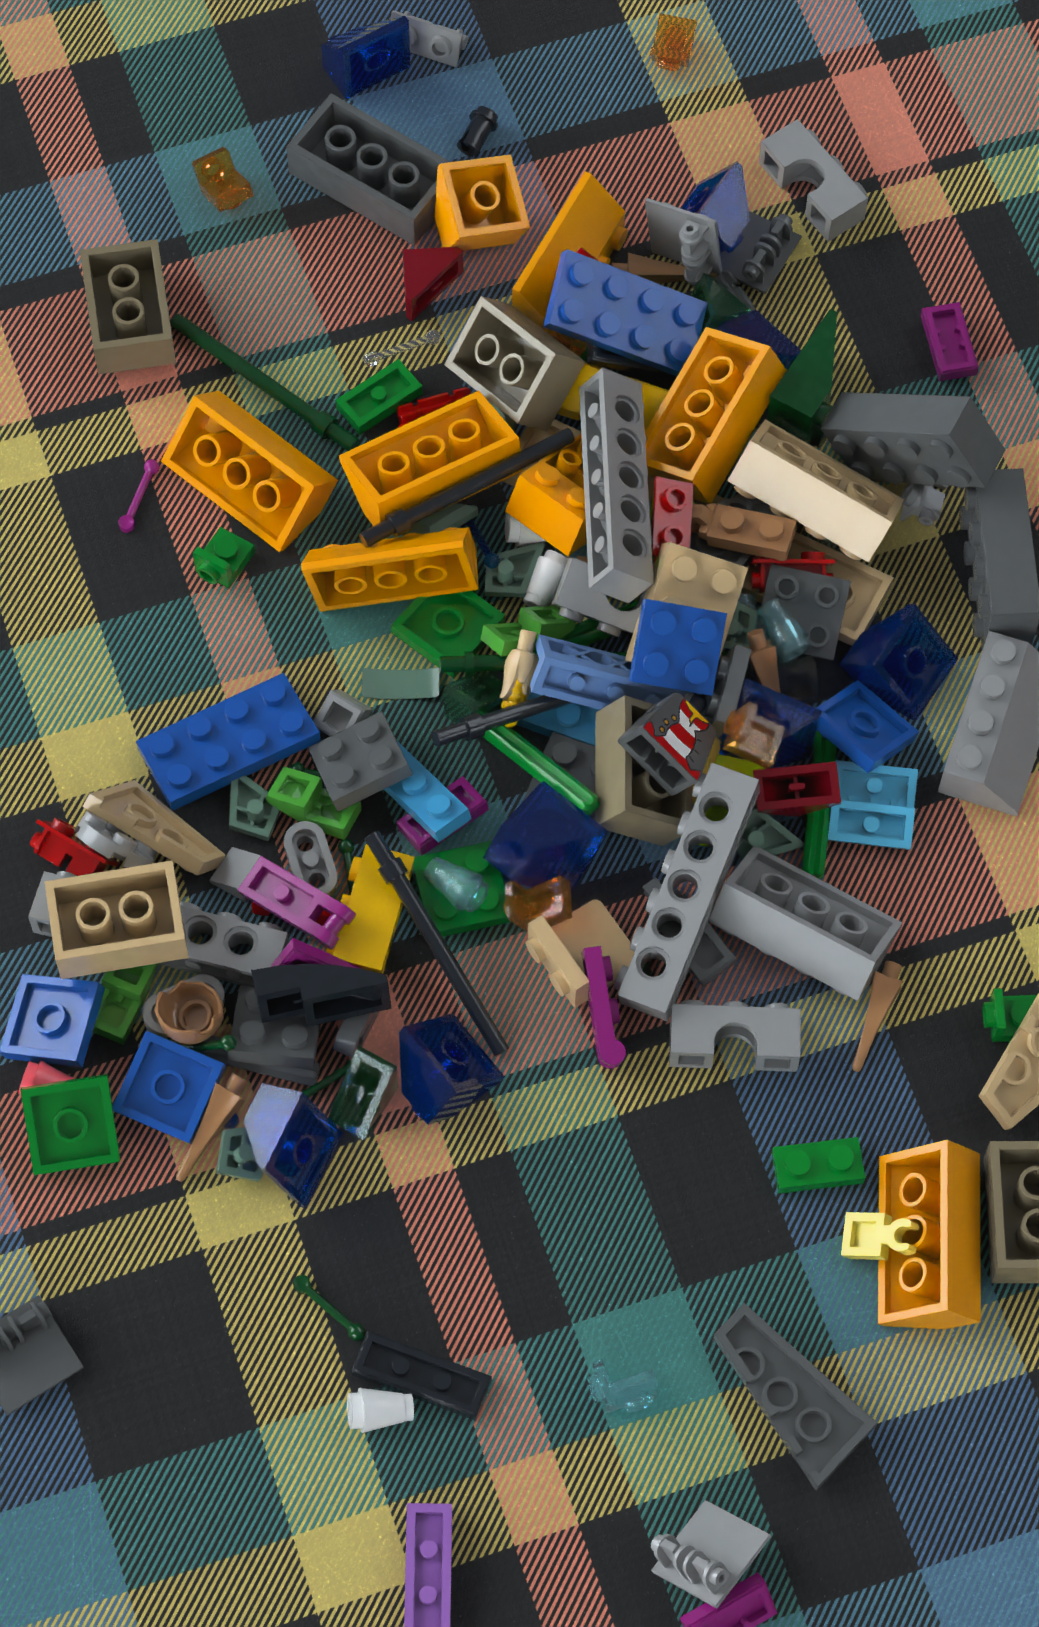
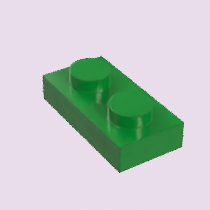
[335,359,423,435]
[772,1137,865,1194]

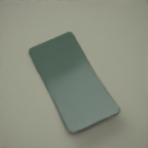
[362,667,440,699]

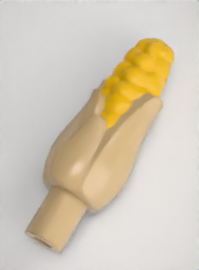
[500,629,538,728]

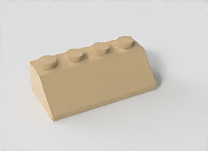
[727,419,904,563]

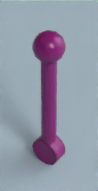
[118,459,160,533]

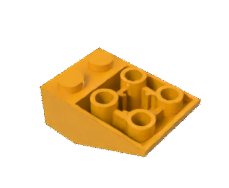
[505,434,587,556]

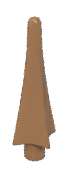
[611,252,718,284]
[745,629,788,736]
[852,961,903,1072]
[176,1073,247,1182]

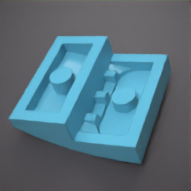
[828,760,918,850]

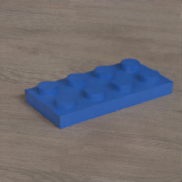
[543,249,708,376]
[136,673,321,811]

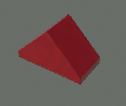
[402,247,464,321]
[753,762,841,817]

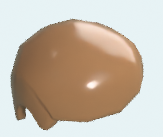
[154,980,224,1045]

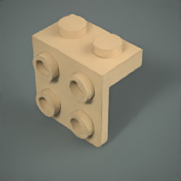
[525,900,635,1009]

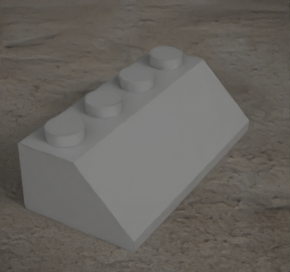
[938,631,1039,817]
[708,846,903,1001]

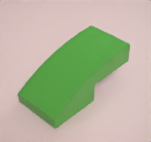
[481,606,576,657]
[266,766,362,840]
[93,963,159,1045]

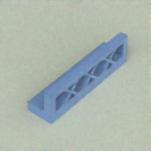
[530,634,699,710]

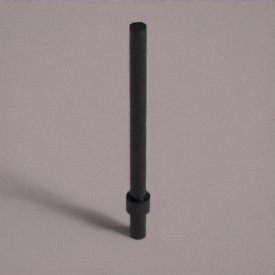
[359,428,575,548]
[432,695,572,747]
[364,830,509,1057]

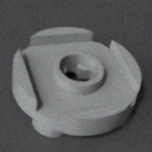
[74,810,158,868]

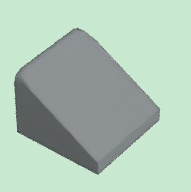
[314,689,373,736]
[210,847,260,902]

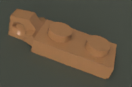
[691,504,797,561]

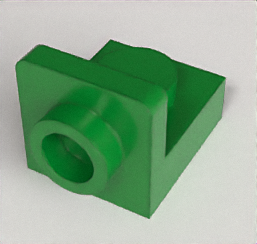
[193,527,255,589]
[982,988,1037,1042]

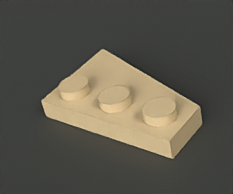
[82,780,226,875]
[979,993,1039,1130]

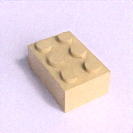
[624,542,748,663]
[44,860,189,979]

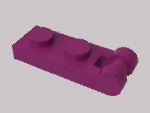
[237,856,356,950]
[581,946,626,1069]

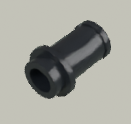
[457,106,498,157]

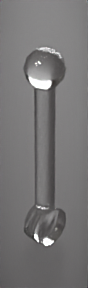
[362,329,441,367]

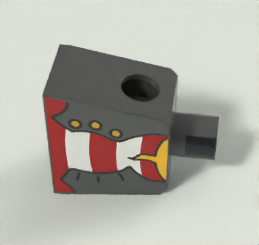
[617,692,717,796]

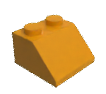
[434,154,530,251]

